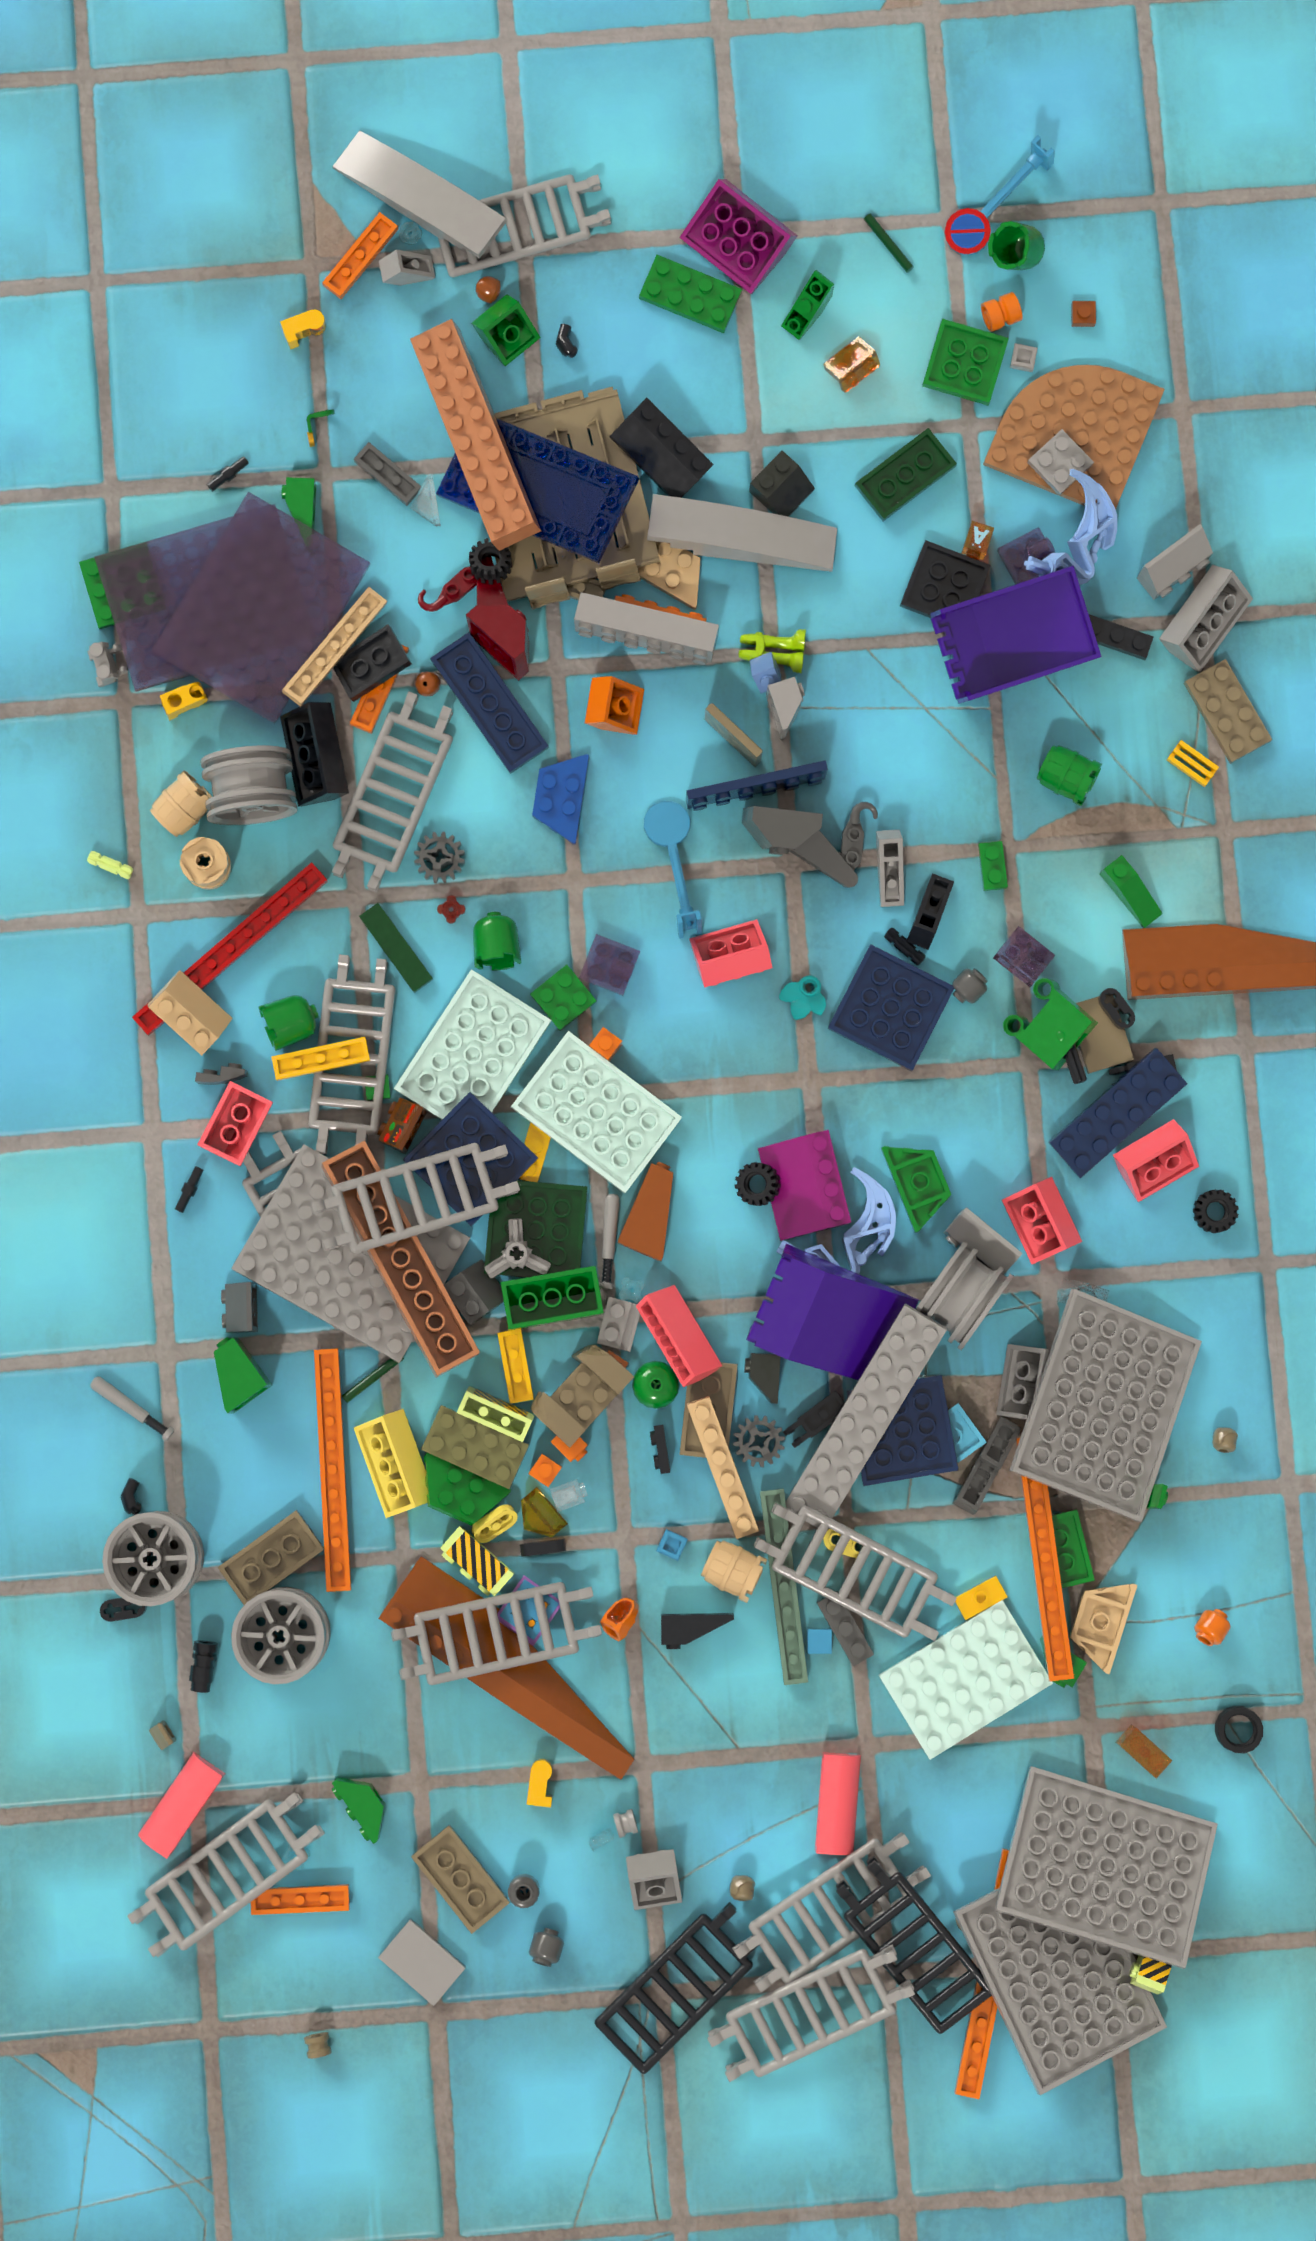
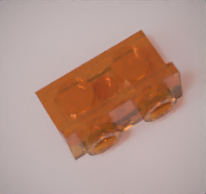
[823,336,880,393]

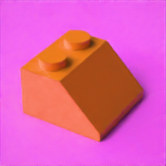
[585,676,644,735]

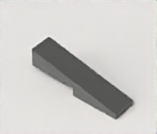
[952,1416,1022,1515]

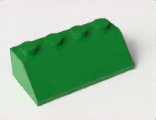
[501,1266,604,1331]

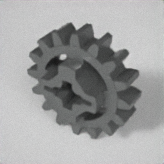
[414,832,465,884]
[733,1415,785,1467]

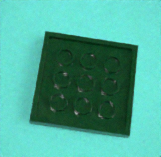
[484,1180,588,1278]

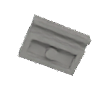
[597,1297,640,1352]

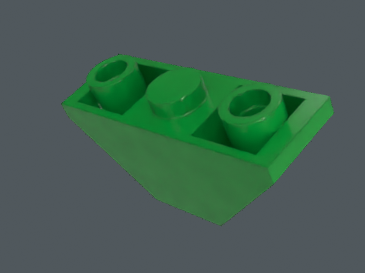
[781,270,834,340]
[332,1778,385,1844]

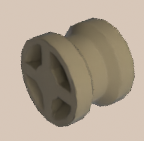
[304,2032,332,2059]

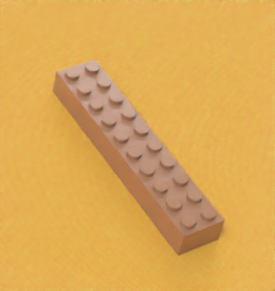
[410,319,541,551]
[322,1140,480,1378]

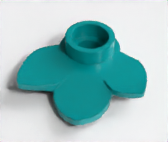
[779,975,826,1020]

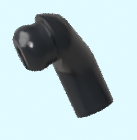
[556,324,578,358]
[120,1478,141,1515]

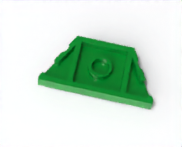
[881,1146,951,1233]
[424,1453,511,1526]

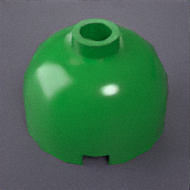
[632,1361,680,1409]

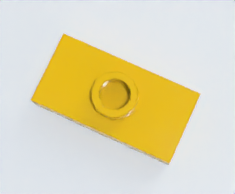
[955,1575,1007,1620]

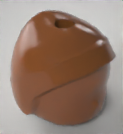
[476,276,501,304]
[415,672,441,697]

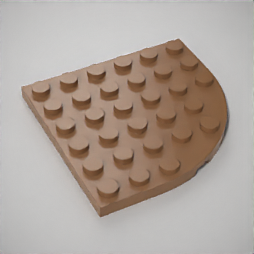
[983,365,1165,510]

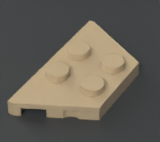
[638,541,700,610]
[1069,1583,1137,1674]

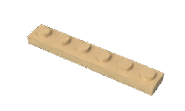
[282,587,387,707]
[687,1395,759,1539]

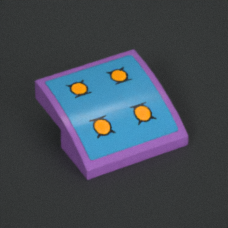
[497,1575,560,1646]

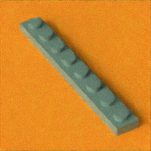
[760,1488,808,1685]

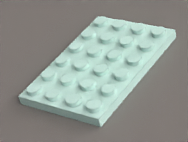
[394,969,551,1120]
[511,1031,682,1193]
[879,1600,1053,1760]

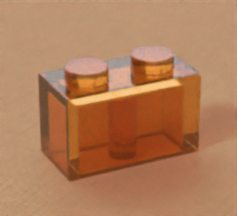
[1115,1724,1172,1779]

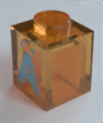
[962,521,994,560]

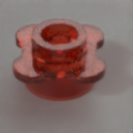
[437,895,466,924]

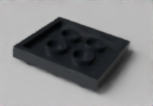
[900,540,991,618]

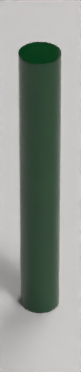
[864,213,914,273]
[342,1357,404,1403]

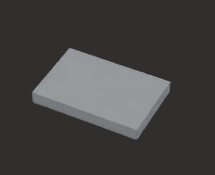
[378,1919,466,2006]

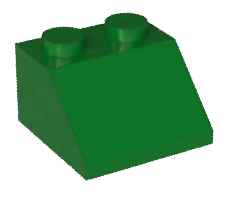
[471,294,541,366]

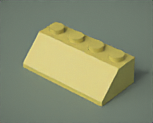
[354,1409,428,1518]

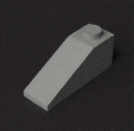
[876,829,904,907]

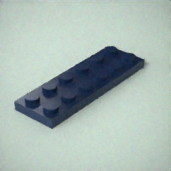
[430,632,549,774]
[686,760,828,811]
[1048,1048,1188,1178]

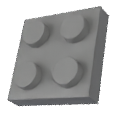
[1027,429,1094,496]

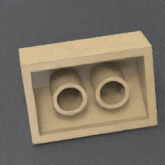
[147,970,233,1056]

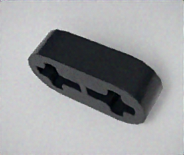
[1098,988,1135,1030]
[519,1539,566,1557]
[100,1597,147,1622]

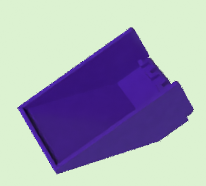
[930,566,1102,704]
[746,1244,919,1380]

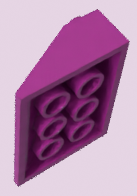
[679,179,798,294]
[758,1130,851,1241]

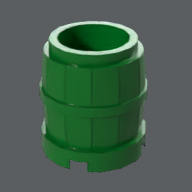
[1037,745,1102,806]

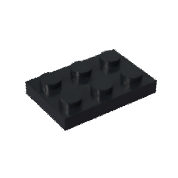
[333,624,412,702]

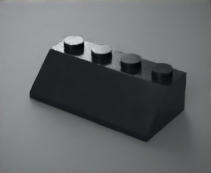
[609,397,714,498]
[280,702,349,807]

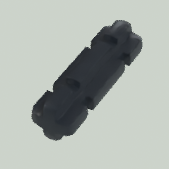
[884,928,926,965]

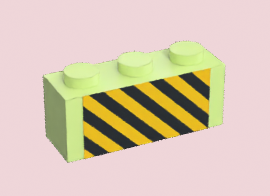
[457,1386,535,1442]
[440,1525,515,1596]
[1129,1955,1172,1994]

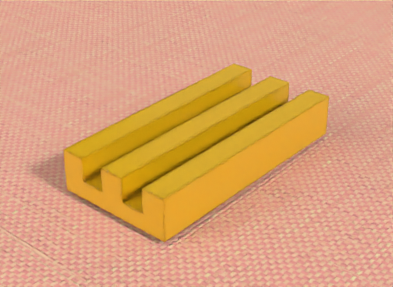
[1167,740,1219,787]

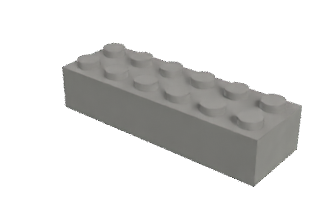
[574,592,719,665]

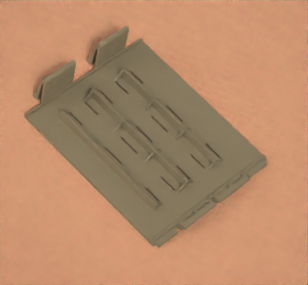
[494,387,660,609]

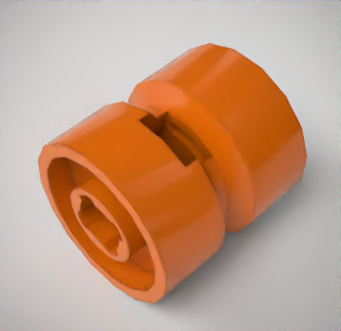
[981,292,1023,332]

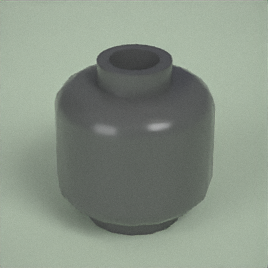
[952,968,988,1003]
[508,1874,540,1908]
[529,1928,564,1967]

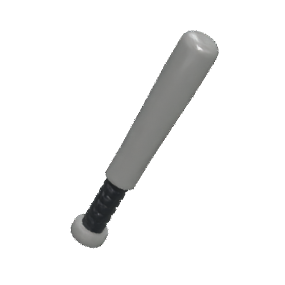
[599,1194,620,1289]
[90,1376,175,1441]

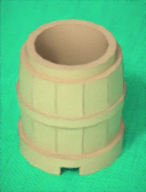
[150,770,212,837]
[180,837,231,890]
[701,1540,768,1603]

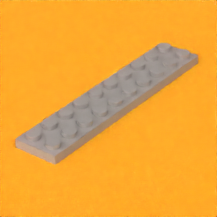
[786,1303,947,1528]

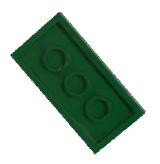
[854,428,957,521]

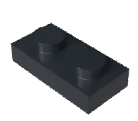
[650,1425,670,1474]

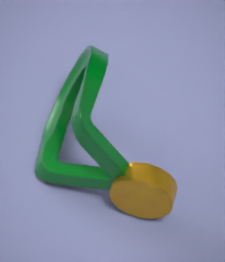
[306,409,335,447]

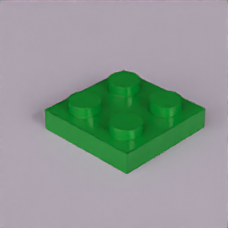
[530,965,597,1031]

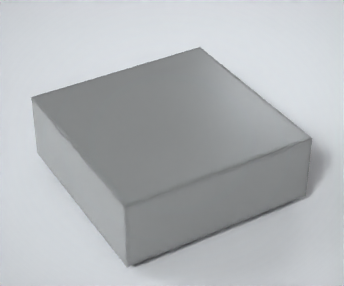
[1010,343,1038,372]

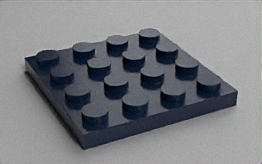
[827,944,954,1072]
[403,1092,539,1227]
[847,1375,959,1486]

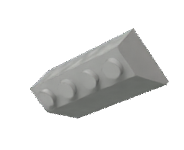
[1159,565,1253,673]

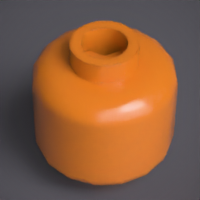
[1194,1609,1231,1646]

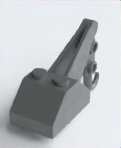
[742,802,878,888]

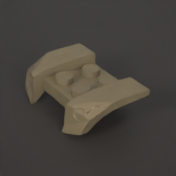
[531,1345,634,1448]

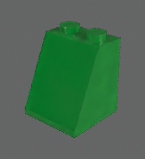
[214,1337,272,1414]

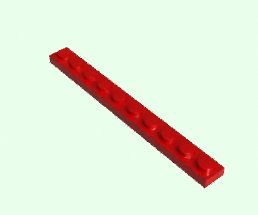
[132,862,328,1036]

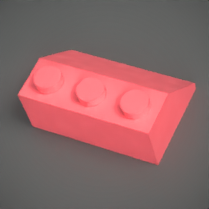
[689,919,773,988]
[197,1081,273,1167]
[1113,1119,1199,1202]
[1002,1177,1082,1264]

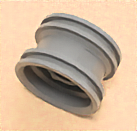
[200,745,298,825]
[916,1241,1014,1350]
[102,1511,204,1606]
[231,1587,331,1684]

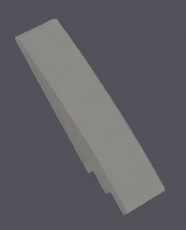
[333,130,507,259]
[647,494,837,572]

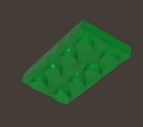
[639,255,742,333]

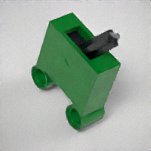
[1003,978,1098,1084]

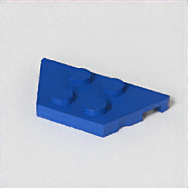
[532,754,589,845]

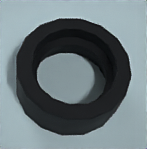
[1215,1706,1263,1754]

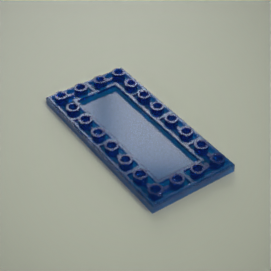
[436,418,640,563]

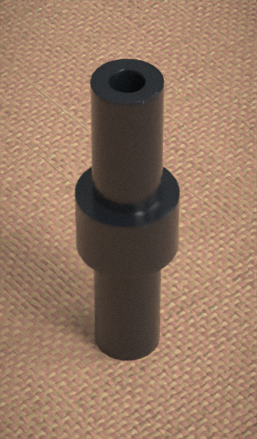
[207,456,249,492]
[175,1166,204,1213]

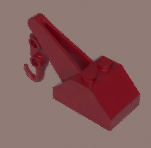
[418,556,530,681]

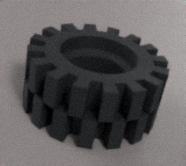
[469,538,512,585]
[735,1162,781,1206]
[1193,1189,1239,1233]

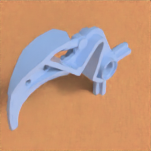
[1024,469,1117,585]
[776,1167,896,1274]

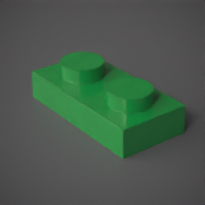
[978,841,1008,891]

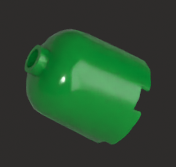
[988,221,1045,270]
[473,912,521,971]
[258,995,319,1051]

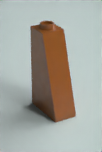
[617,1162,673,1262]

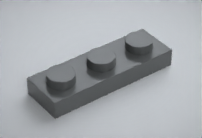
[354,442,422,506]
[817,1591,874,1667]

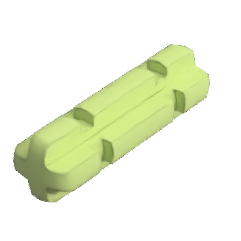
[87,851,133,879]

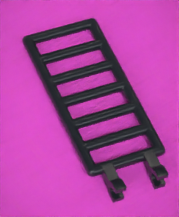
[836,1856,992,2034]
[594,1902,759,2074]

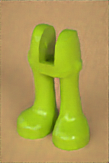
[738,629,806,673]

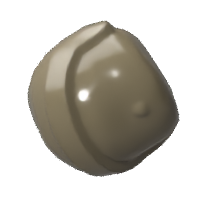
[1212,1427,1238,1453]
[730,1875,755,1901]

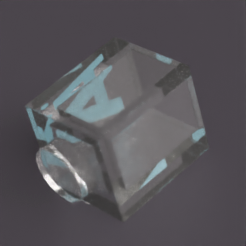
[550,1479,588,1512]

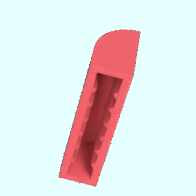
[636,1285,723,1387]
[138,1752,226,1859]
[815,1752,861,1855]

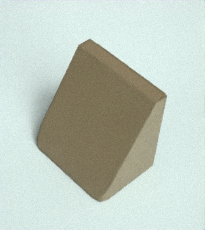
[149,1720,176,1750]

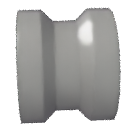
[613,1809,639,1838]

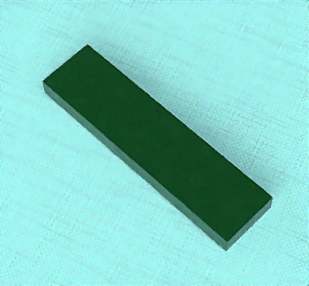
[359,903,433,993]

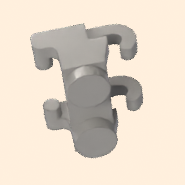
[87,642,128,687]

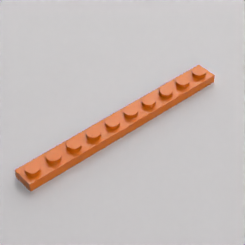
[314,1348,352,1592]
[1016,1438,1074,1681]
[954,1848,1009,2099]

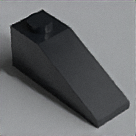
[906,873,954,950]
[661,1613,734,1649]

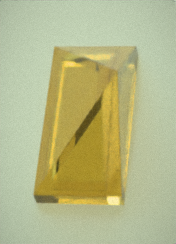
[521,1487,568,1537]

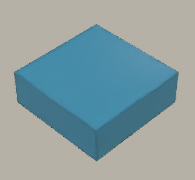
[656,1529,688,1561]
[807,1629,832,1654]

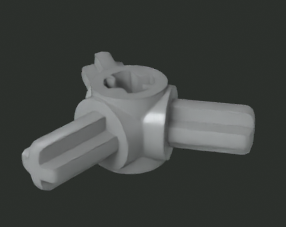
[485,1218,551,1278]

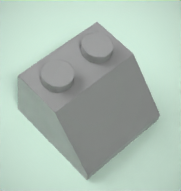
[766,677,805,740]
[626,1849,682,1910]

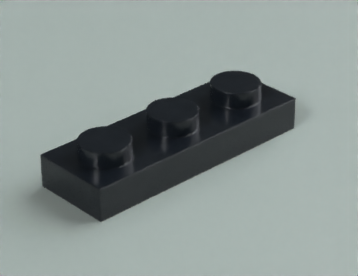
[1089,614,1154,660]

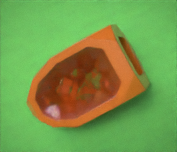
[600,1598,638,1642]

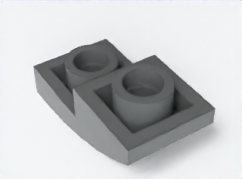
[195,1063,248,1085]

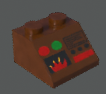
[377,1098,427,1155]

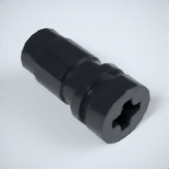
[189,1640,218,1693]

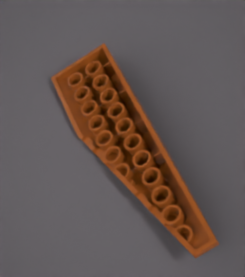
[1122,924,1316,1000]
[378,1556,635,1780]

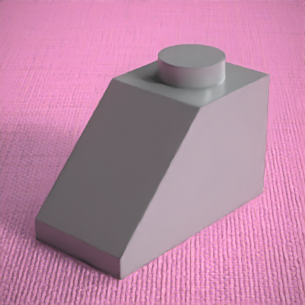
[379,250,435,286]

